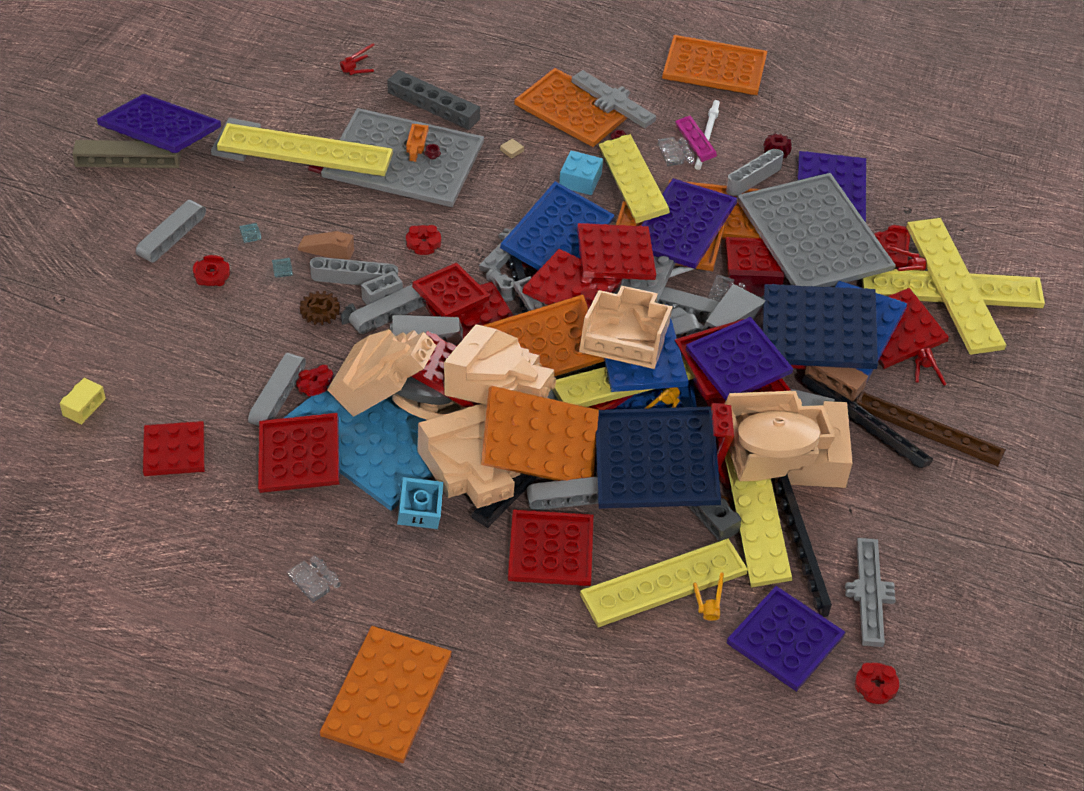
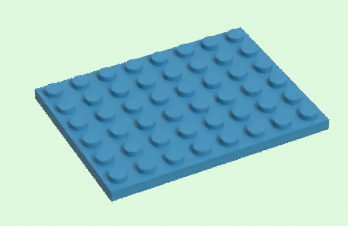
[284,383,433,511]

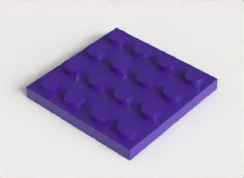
[686,317,793,401]
[726,586,845,692]

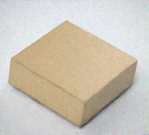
[500,138,524,159]

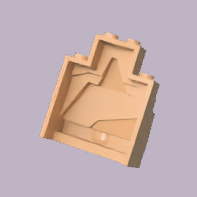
[579,285,673,369]
[444,325,556,405]
[327,330,436,417]
[725,391,835,482]
[775,401,853,488]
[417,404,520,508]

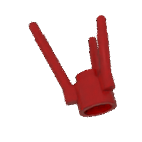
[340,43,375,75]
[886,246,926,271]
[915,348,946,386]

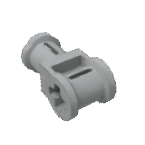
[486,267,515,302]

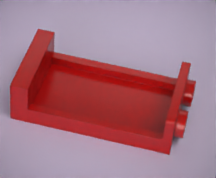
[711,403,734,470]

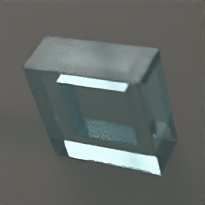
[239,223,261,243]
[272,258,293,278]

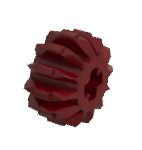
[763,133,792,158]

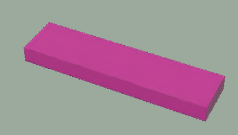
[675,115,717,162]

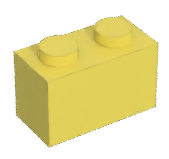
[60,378,106,425]

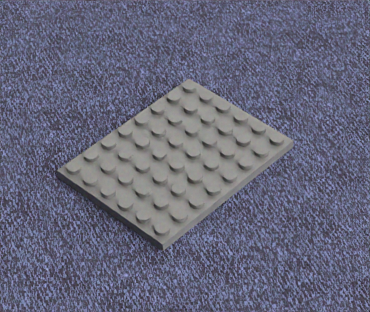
[321,108,484,207]
[737,173,895,287]

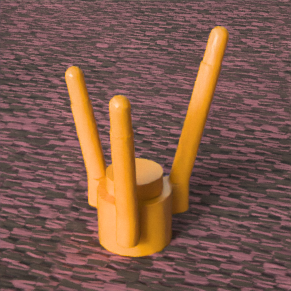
[644,387,680,409]
[693,572,724,621]

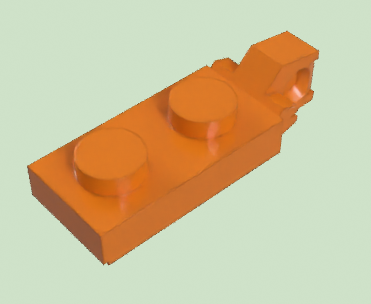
[406,124,429,162]

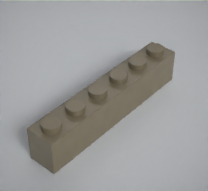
[73,140,181,168]

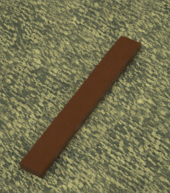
[855,391,1006,467]

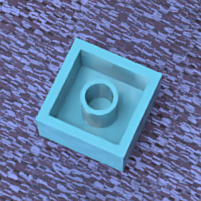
[559,150,603,195]
[397,477,443,529]

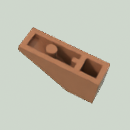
[298,231,354,260]
[805,366,868,401]

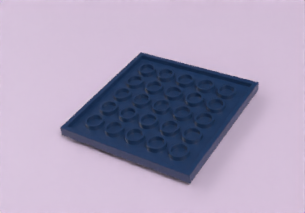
[763,284,878,369]
[596,407,721,509]

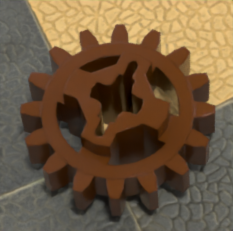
[300,291,340,326]

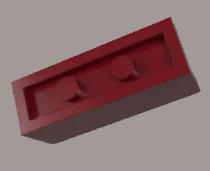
[728,270,784,297]

